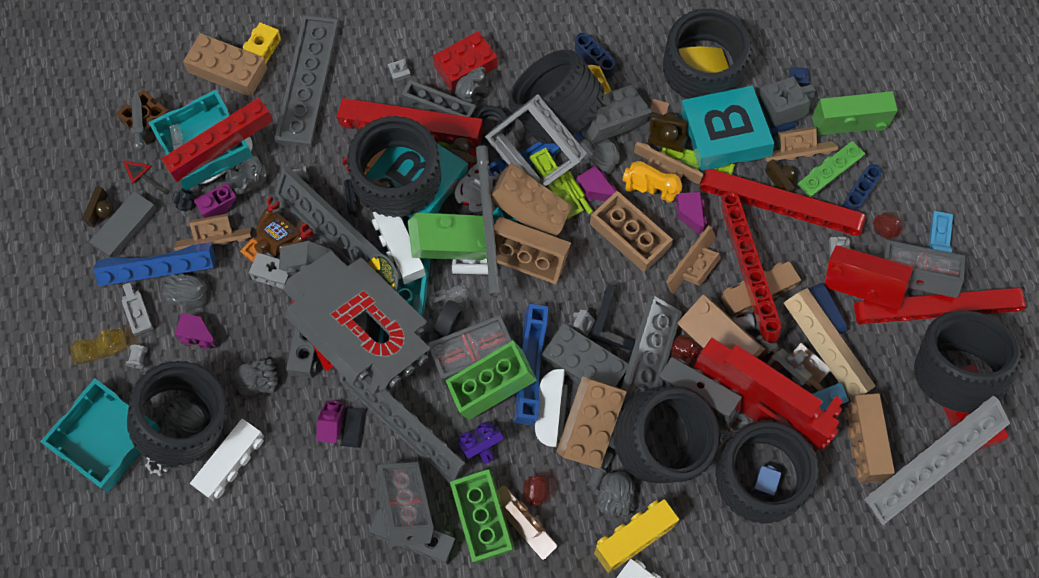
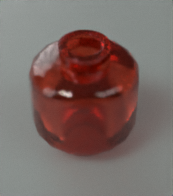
[873,212,903,240]
[671,335,700,363]
[523,476,550,506]

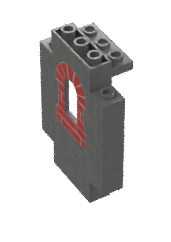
[284,251,431,395]

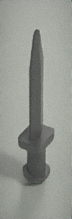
[131,91,146,151]

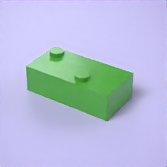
[812,91,898,135]
[408,213,487,260]
[445,341,537,420]
[450,469,516,564]

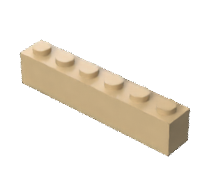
[784,288,875,400]

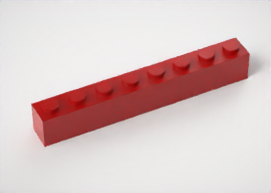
[336,98,485,147]

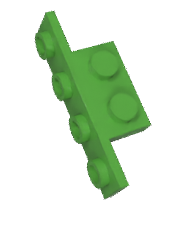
[798,141,865,197]

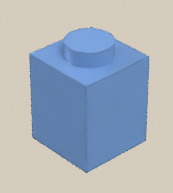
[751,465,781,500]

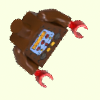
[254,197,314,256]

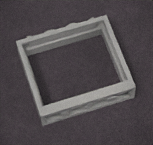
[485,94,587,186]

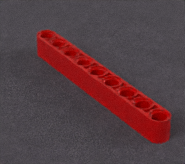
[700,169,866,236]
[721,191,781,343]
[853,288,1027,325]

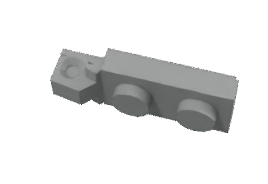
[121,283,154,336]

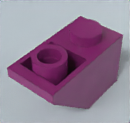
[577,166,617,202]
[194,183,237,218]
[676,192,707,234]
[174,313,217,349]
[317,400,345,443]

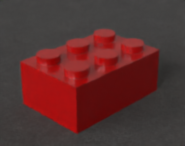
[433,31,498,93]

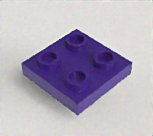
[455,422,504,464]

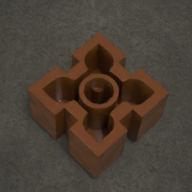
[116,89,169,145]

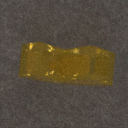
[70,329,127,364]

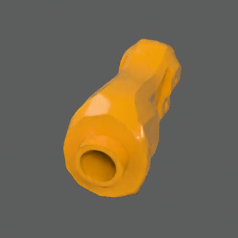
[623,161,682,203]

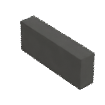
[89,191,157,258]

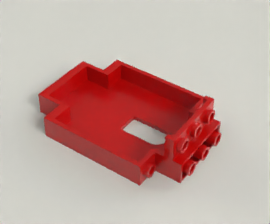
[693,337,843,452]

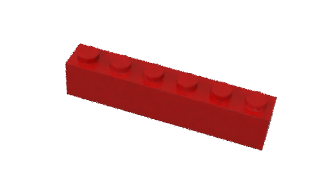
[161,98,273,182]

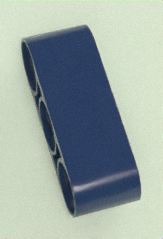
[575,33,615,79]
[842,164,882,211]
[808,283,847,334]

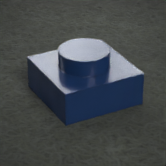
[789,67,809,86]

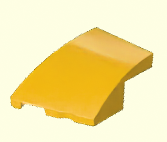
[679,46,729,73]

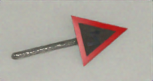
[122,160,168,194]

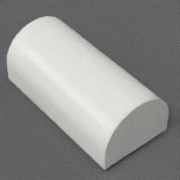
[452,258,488,275]

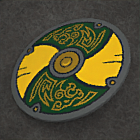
[367,254,398,291]

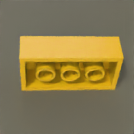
[594,499,679,574]

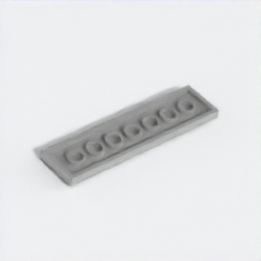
[864,396,1010,525]

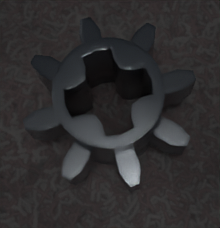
[172,188,196,211]

